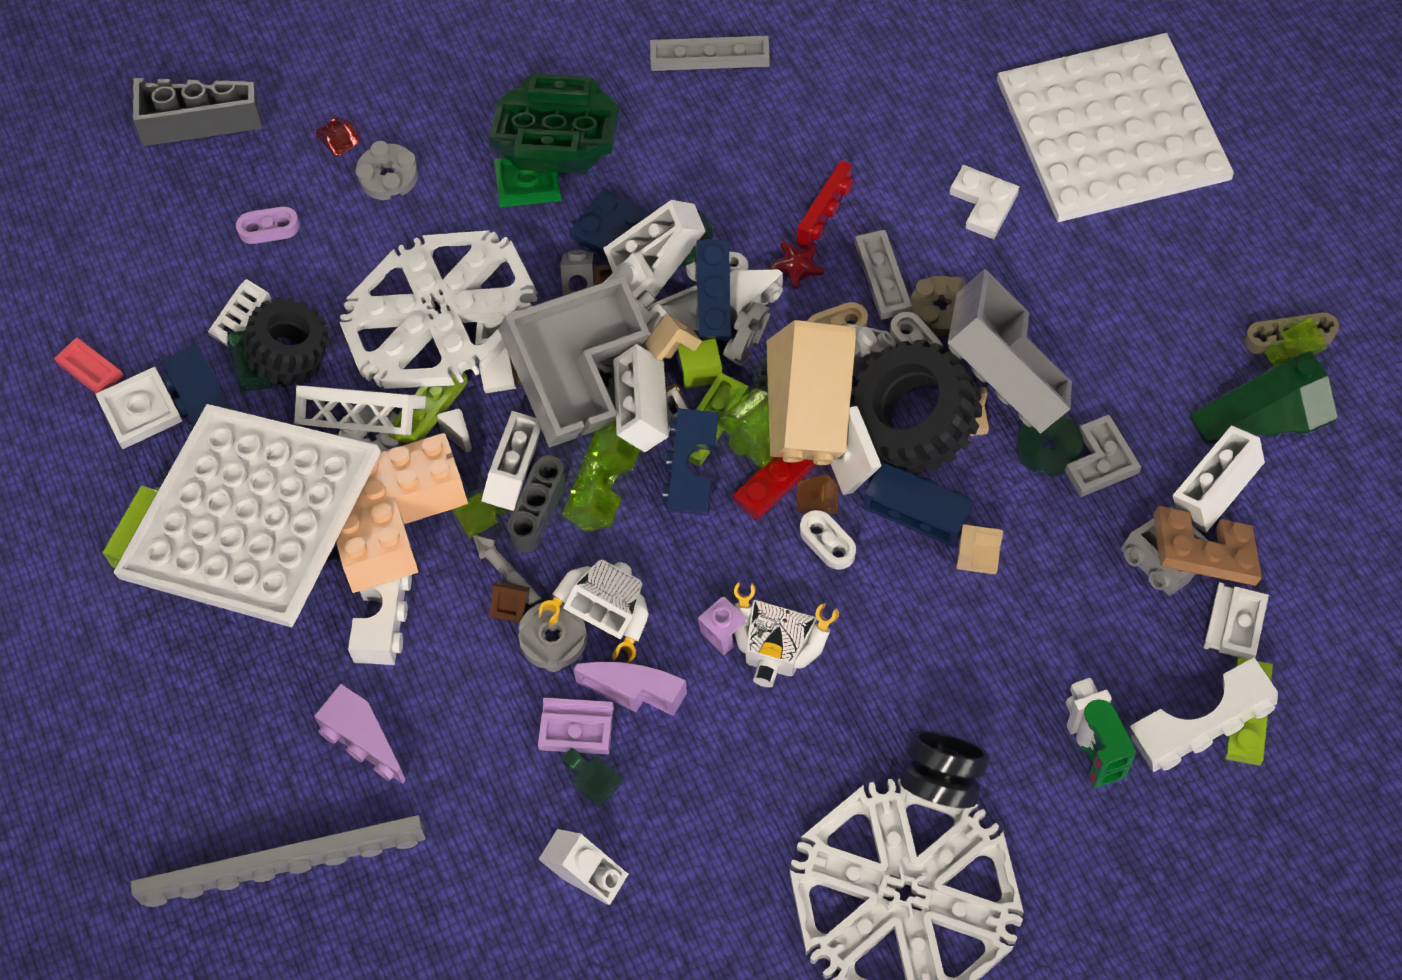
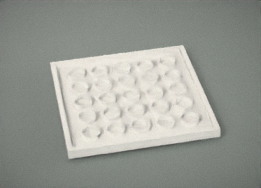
[997,33,1234,223]
[113,404,381,628]

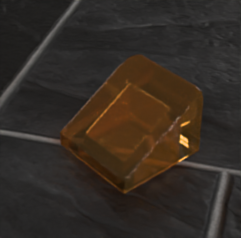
[797,475,839,514]

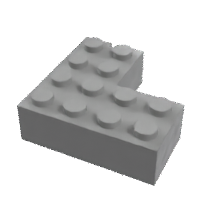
[948,269,1072,434]
[498,276,650,448]

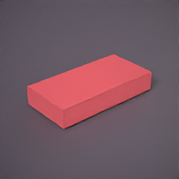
[54,337,124,394]

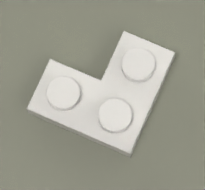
[950,165,1020,239]

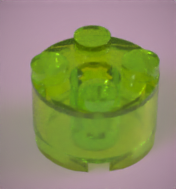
[718,388,775,468]

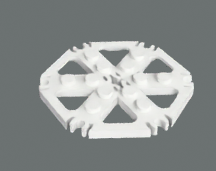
[339,230,538,389]
[789,779,1024,980]

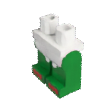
[1066,678,1136,789]

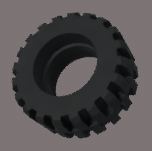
[850,340,982,473]

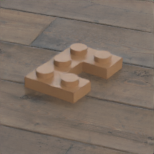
[1153,506,1262,586]

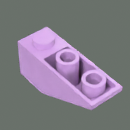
[314,684,406,784]

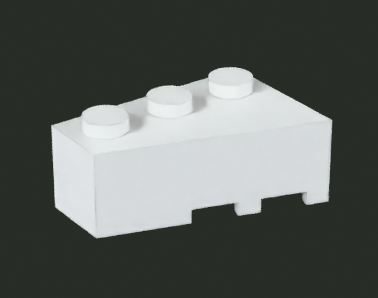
[603,200,706,299]

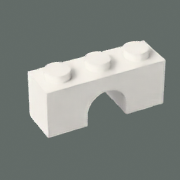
[348,575,412,665]

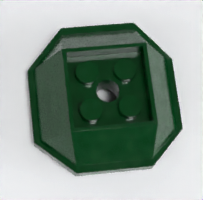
[489,74,619,174]

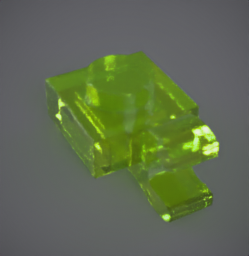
[1265,317,1328,367]
[452,492,511,539]

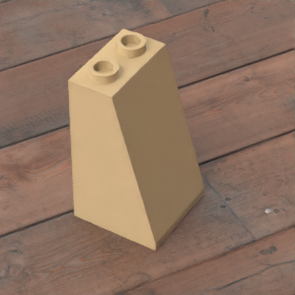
[766,320,856,465]

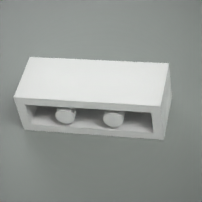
[613,344,669,452]
[481,411,541,511]
[1173,425,1265,533]

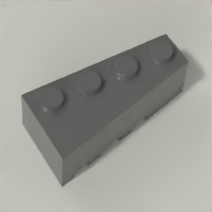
[133,78,263,146]

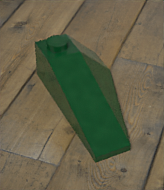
[1189,350,1338,444]

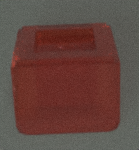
[315,117,360,156]

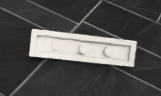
[294,385,426,435]

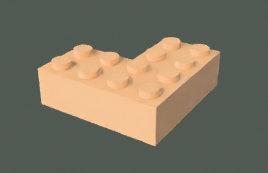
[336,433,468,593]

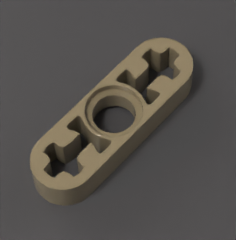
[1244,312,1339,355]

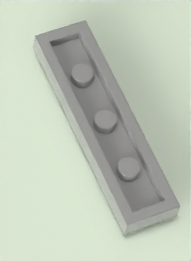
[650,36,770,71]

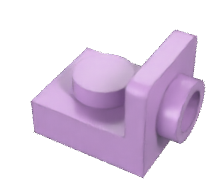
[698,597,746,656]

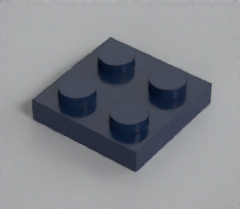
[569,188,652,258]

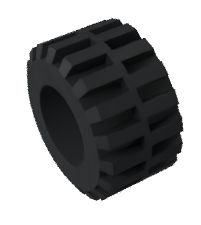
[242,297,329,385]

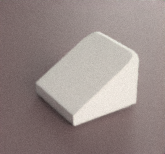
[437,409,472,453]

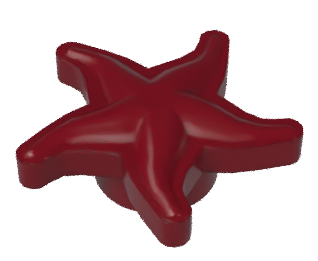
[770,241,825,289]

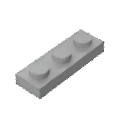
[855,230,912,320]

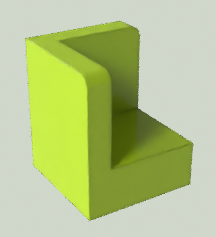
[678,339,722,388]

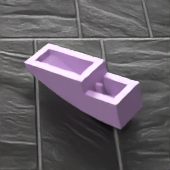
[574,662,687,716]

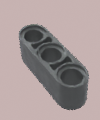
[508,455,566,553]

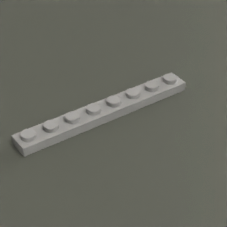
[131,815,426,907]

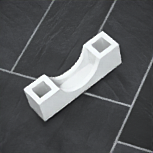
[1130,657,1278,772]

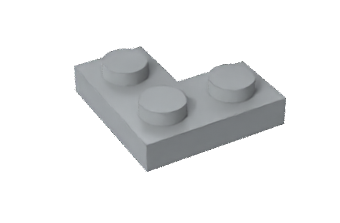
[1065,414,1141,497]

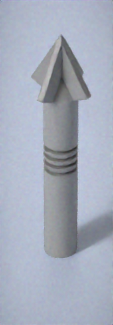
[473,534,542,607]

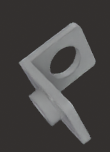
[561,250,594,296]

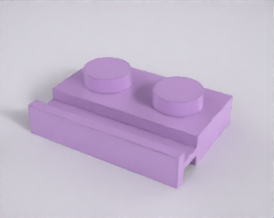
[538,698,614,755]

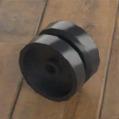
[900,731,990,808]

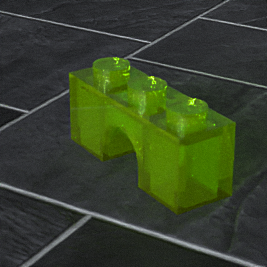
[562,426,640,532]

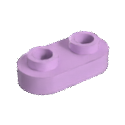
[236,207,300,244]

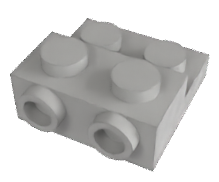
[1121,507,1208,596]

